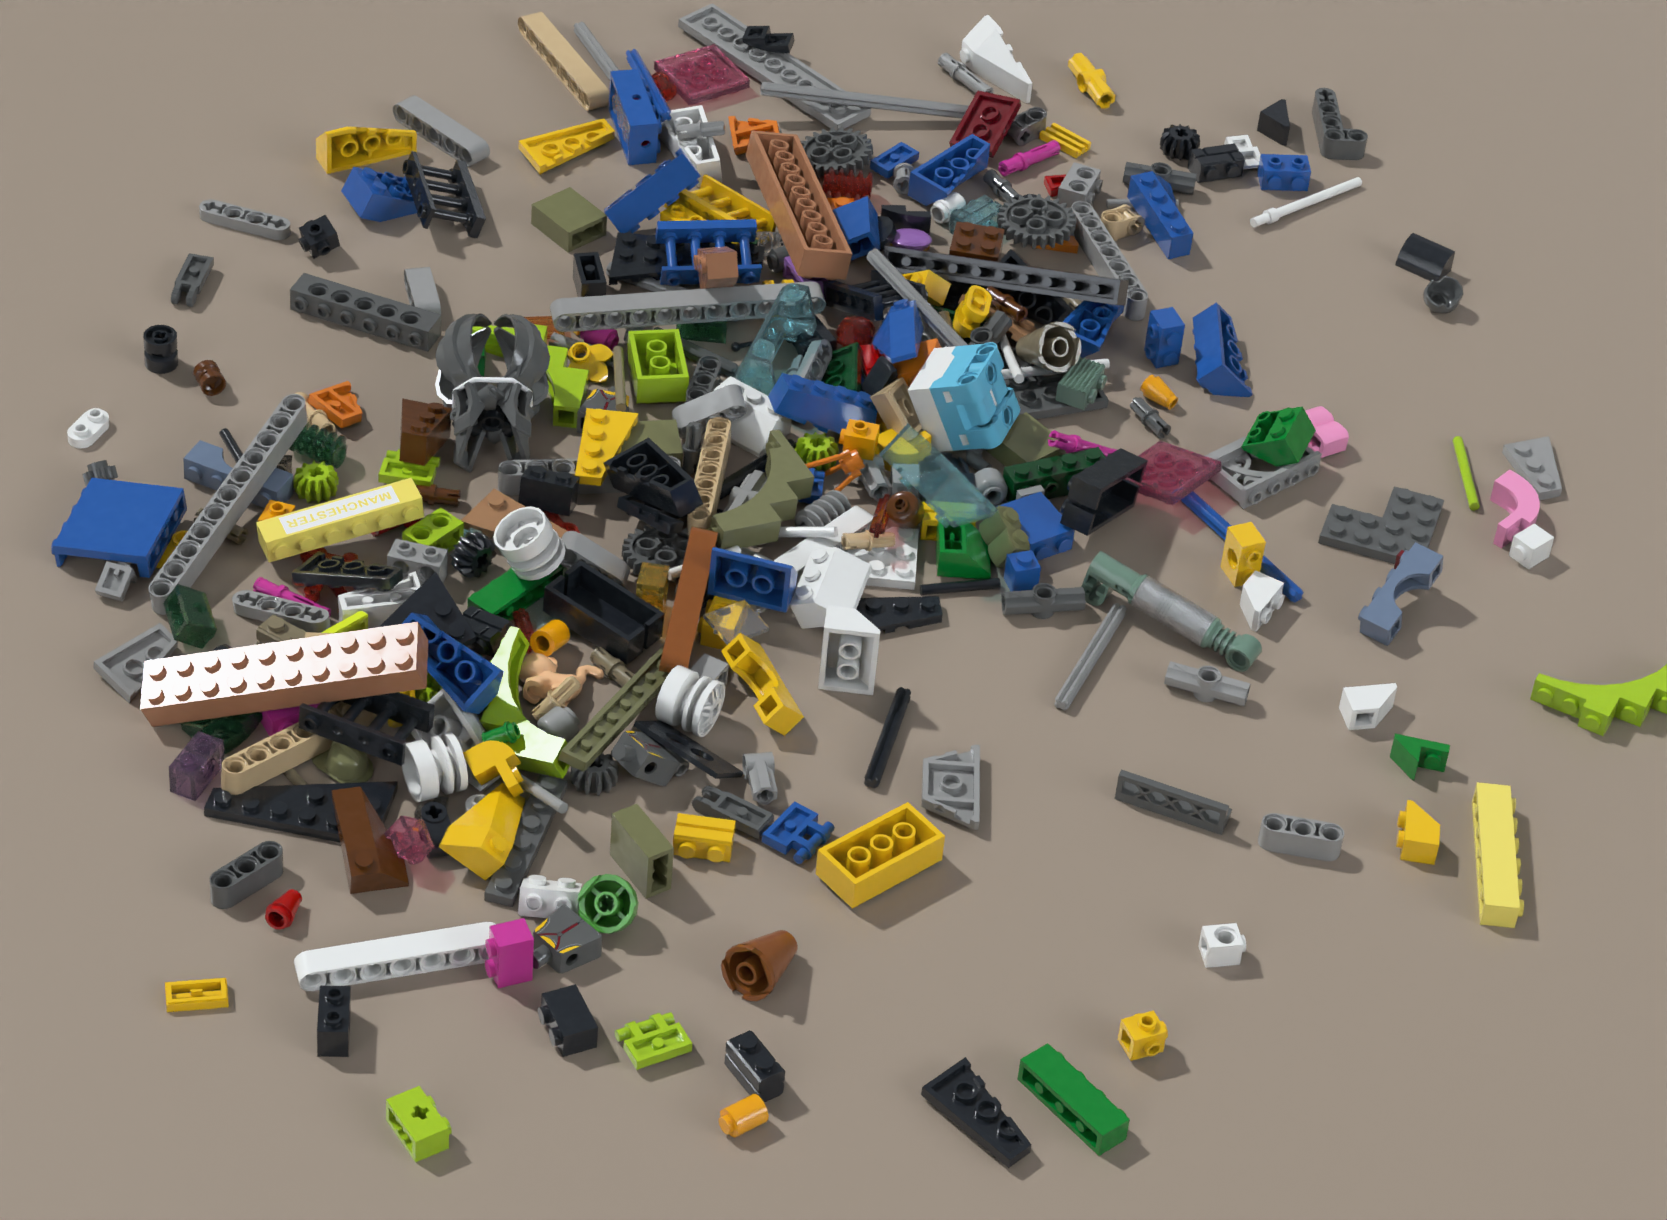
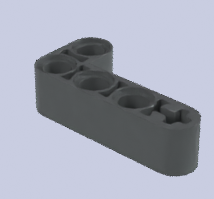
[1312,88,1368,160]

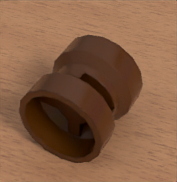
[193,360,226,396]

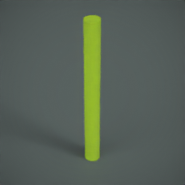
[1452,436,1480,511]

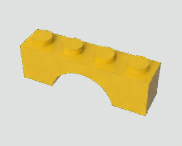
[721,633,804,736]

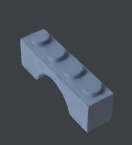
[183,440,294,508]
[1358,542,1443,646]

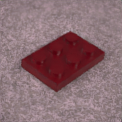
[949,91,1022,158]

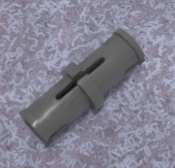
[983,169,1019,203]

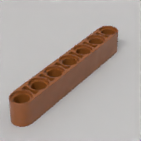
[659,526,718,673]

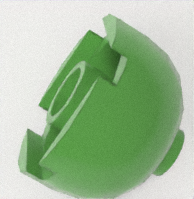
[578,874,639,934]

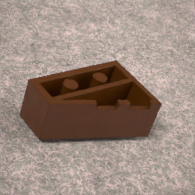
[399,398,452,466]

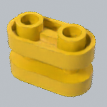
[953,285,992,338]

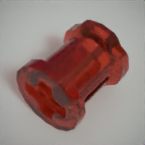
[652,71,677,102]

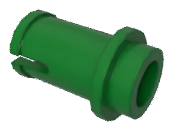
[481,721,520,744]

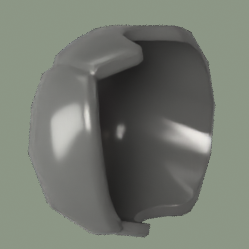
[1423,276,1463,313]

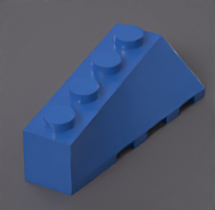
[908,134,990,206]
[604,148,701,233]
[1127,171,1194,259]
[1063,300,1124,358]
[1192,302,1253,397]
[768,373,877,434]
[402,613,504,714]

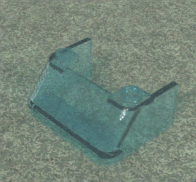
[879,424,998,528]

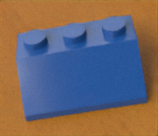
[707,547,797,613]

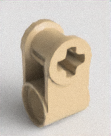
[1101,204,1145,241]

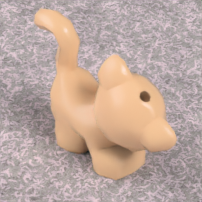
[519,653,604,708]

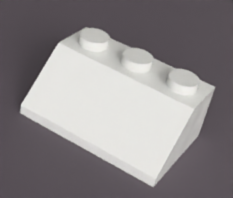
[714,376,791,457]
[790,547,872,629]
[818,605,880,695]

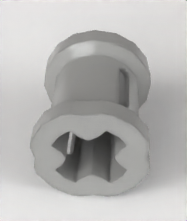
[893,163,914,194]

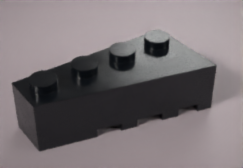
[603,438,703,517]

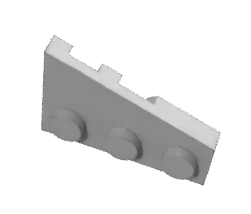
[1502,436,1562,500]
[93,623,178,704]

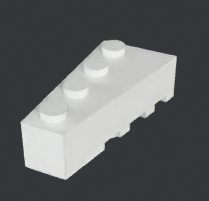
[656,105,722,187]

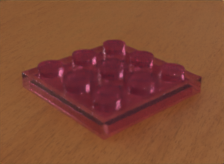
[654,44,750,105]
[1125,441,1222,505]

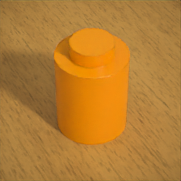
[530,619,570,657]
[718,1094,769,1138]

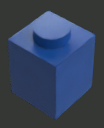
[1004,550,1041,591]

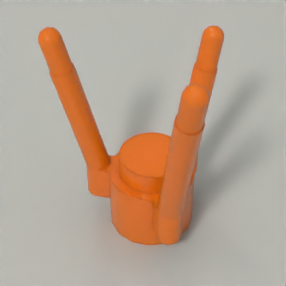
[805,449,866,492]

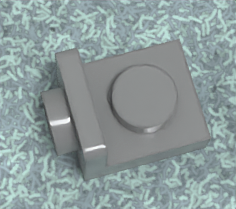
[95,561,137,602]

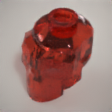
[835,316,876,347]

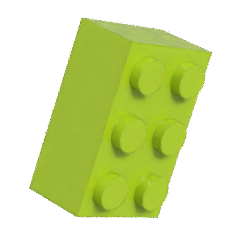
[627,329,689,404]

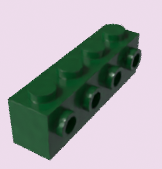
[1003,447,1105,502]

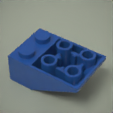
[341,167,417,222]

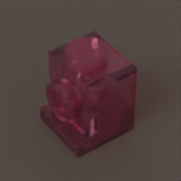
[384,816,434,865]

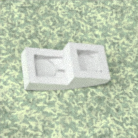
[1224,135,1260,169]

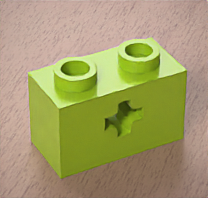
[386,1086,452,1163]

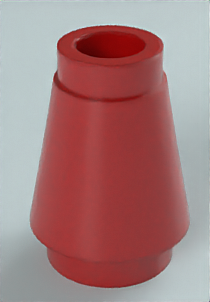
[265,889,302,930]

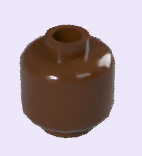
[886,491,925,529]

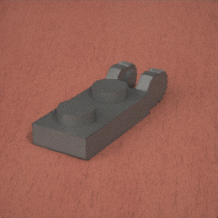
[171,253,214,307]
[691,785,774,839]

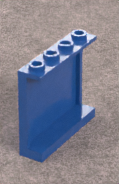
[51,478,187,578]

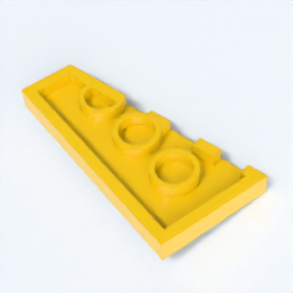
[518,118,615,174]
[575,408,639,486]

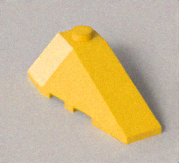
[316,126,417,174]

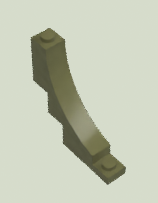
[708,429,814,550]

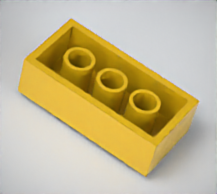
[815,802,945,909]

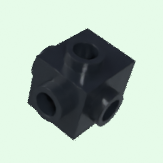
[298,215,340,259]

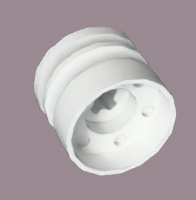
[493,506,566,581]
[655,665,725,737]
[402,732,468,802]

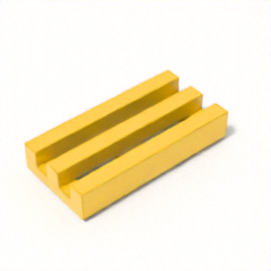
[1039,123,1091,158]
[165,978,229,1012]

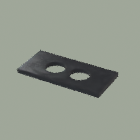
[634,720,744,779]

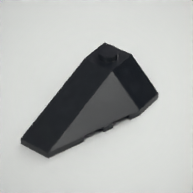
[977,249,1074,325]

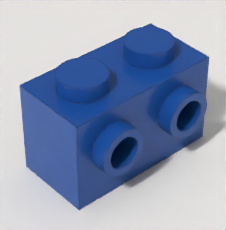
[1257,154,1311,191]
[1144,307,1185,368]

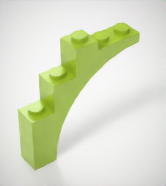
[472,324,589,428]
[480,626,570,779]
[1530,664,1667,736]

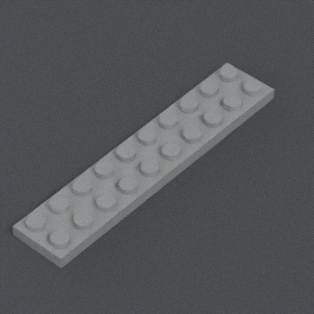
[678,3,871,130]

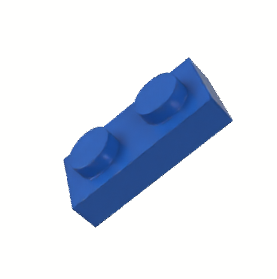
[870,142,919,179]

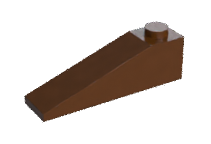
[331,787,409,894]

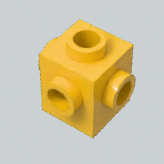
[1117,1010,1168,1061]

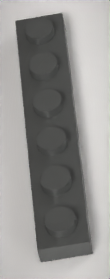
[484,774,567,907]

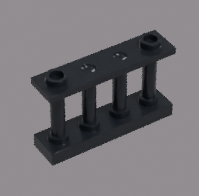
[402,151,486,238]
[823,270,928,322]
[299,692,435,766]

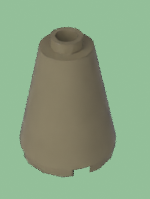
[1016,322,1081,373]

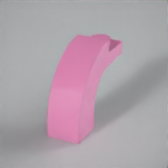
[1490,470,1540,549]

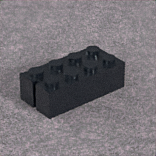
[1060,448,1148,536]
[543,560,665,665]

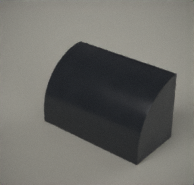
[1395,233,1455,281]

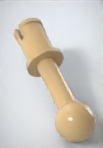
[294,392,336,437]

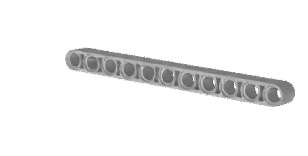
[550,281,826,332]
[149,394,308,615]

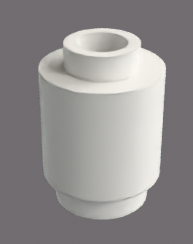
[930,192,966,223]

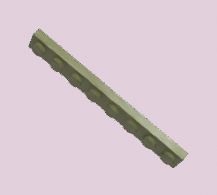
[559,645,669,772]

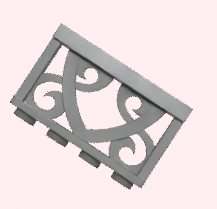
[1201,436,1322,509]

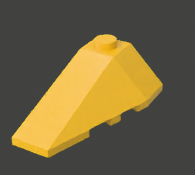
[439,782,525,881]

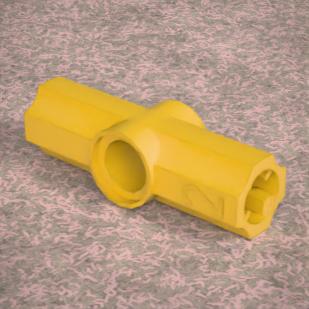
[1068,53,1116,109]

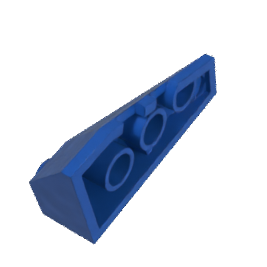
[872,299,924,364]

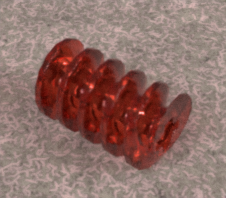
[823,167,873,200]

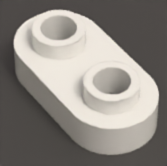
[67,408,109,448]

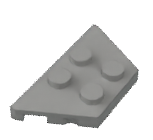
[921,745,980,830]

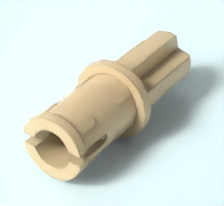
[841,530,895,551]
[531,676,581,721]

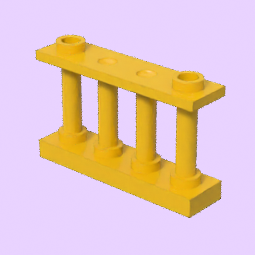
[664,174,776,244]

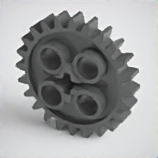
[800,127,873,180]
[997,194,1076,249]
[622,525,689,584]

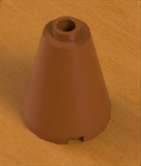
[721,930,798,1001]

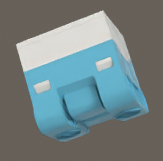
[907,342,1021,452]

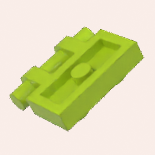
[378,449,440,486]
[614,1012,693,1070]

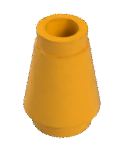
[1140,374,1178,410]

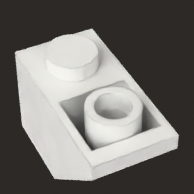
[1239,570,1285,632]
[1339,683,1397,730]

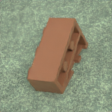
[693,246,738,289]

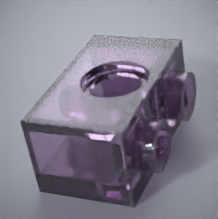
[169,731,224,801]

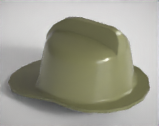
[312,741,374,783]

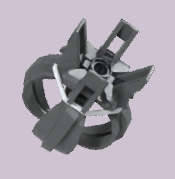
[435,313,550,473]

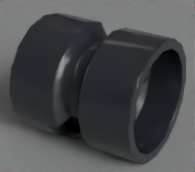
[143,325,178,374]

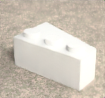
[338,571,420,629]

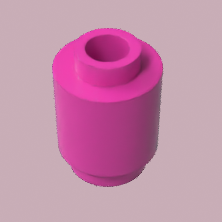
[580,329,619,350]

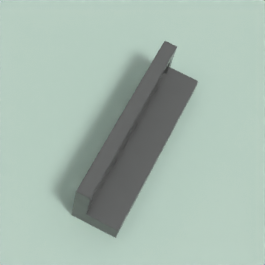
[1115,769,1232,835]

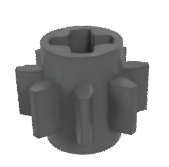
[82,460,118,486]

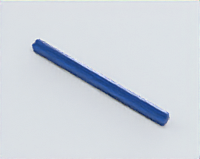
[626,49,672,122]
[1179,487,1304,603]

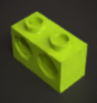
[402,507,464,553]

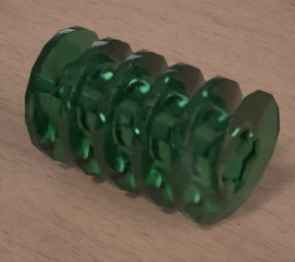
[289,422,347,469]

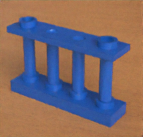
[655,219,762,286]

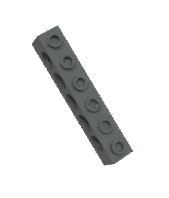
[290,273,441,352]

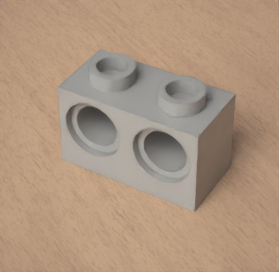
[1057,162,1103,208]
[387,539,448,586]

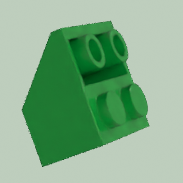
[1241,406,1316,467]
[935,517,991,579]

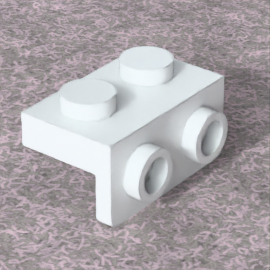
[518,875,582,918]

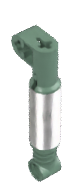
[1081,551,1262,672]

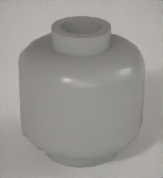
[974,468,1008,507]
[537,706,580,743]

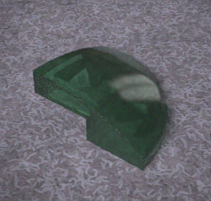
[181,712,263,754]

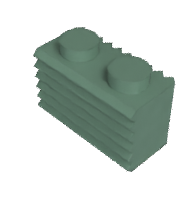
[1056,356,1107,410]

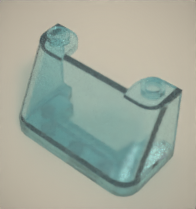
[734,283,817,396]

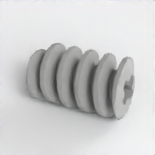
[795,490,851,540]

